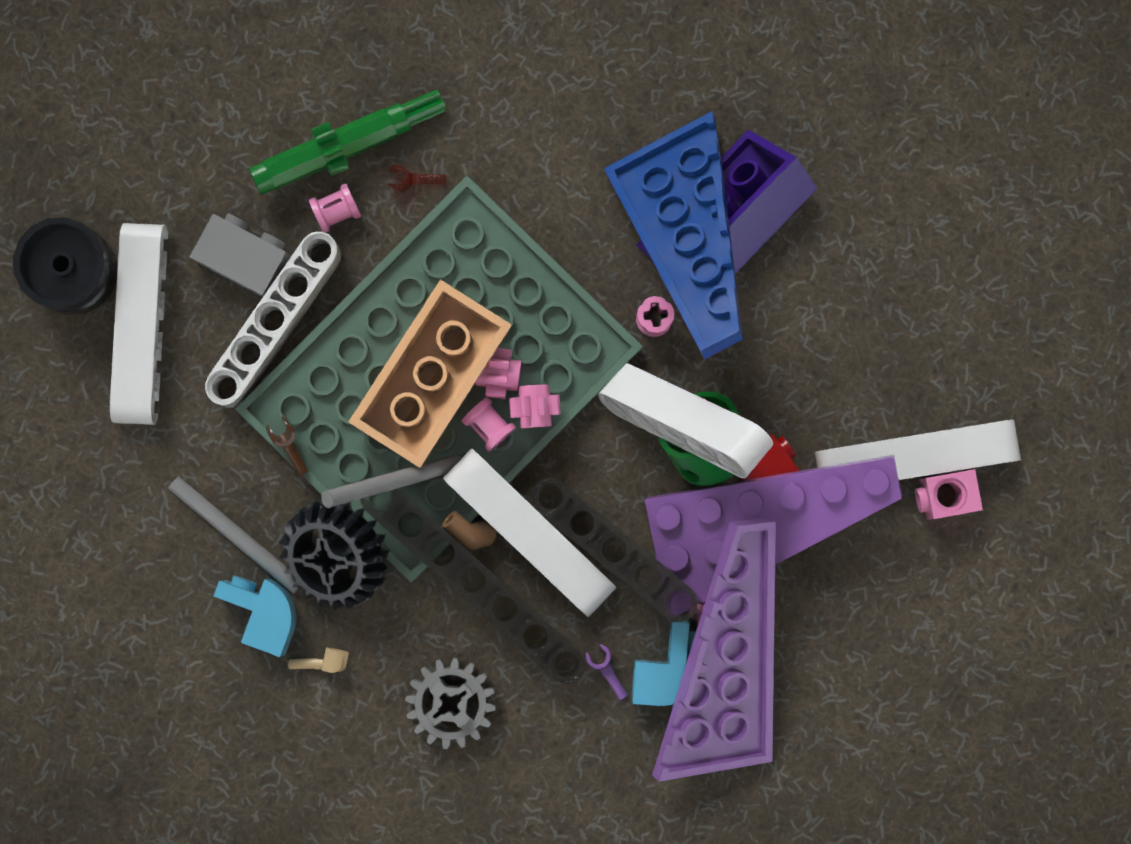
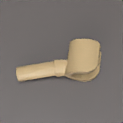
[288,647,349,673]

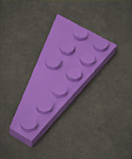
[645,455,902,620]
[652,517,776,782]

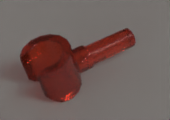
[388,164,446,192]

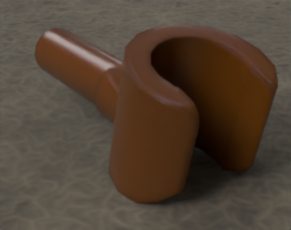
[266,416,308,476]

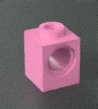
[915,469,983,520]

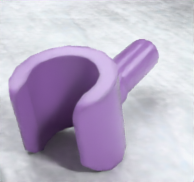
[586,644,627,700]

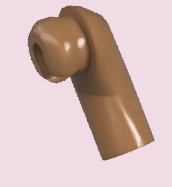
[442,511,497,550]

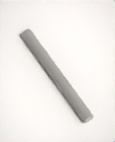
[322,454,462,508]
[168,476,301,594]

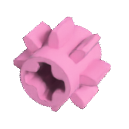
[476,348,522,399]
[509,384,561,428]

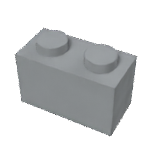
[190,213,291,297]

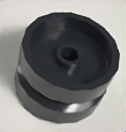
[13,217,117,315]

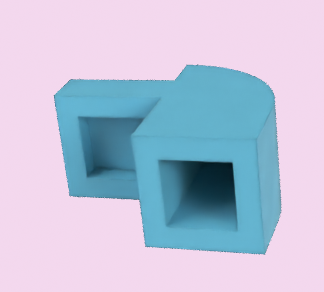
[213,575,297,657]
[631,621,696,706]

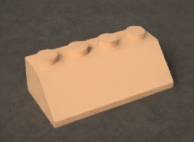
[349,279,512,468]

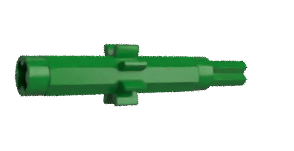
[248,89,446,195]

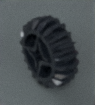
[279,499,390,611]

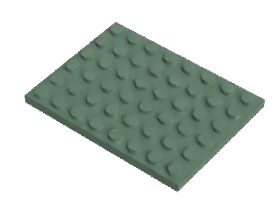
[235,176,643,583]

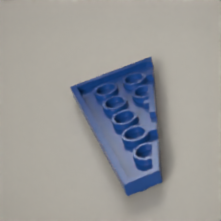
[604,111,743,359]

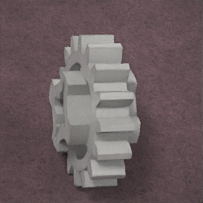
[405,657,496,749]

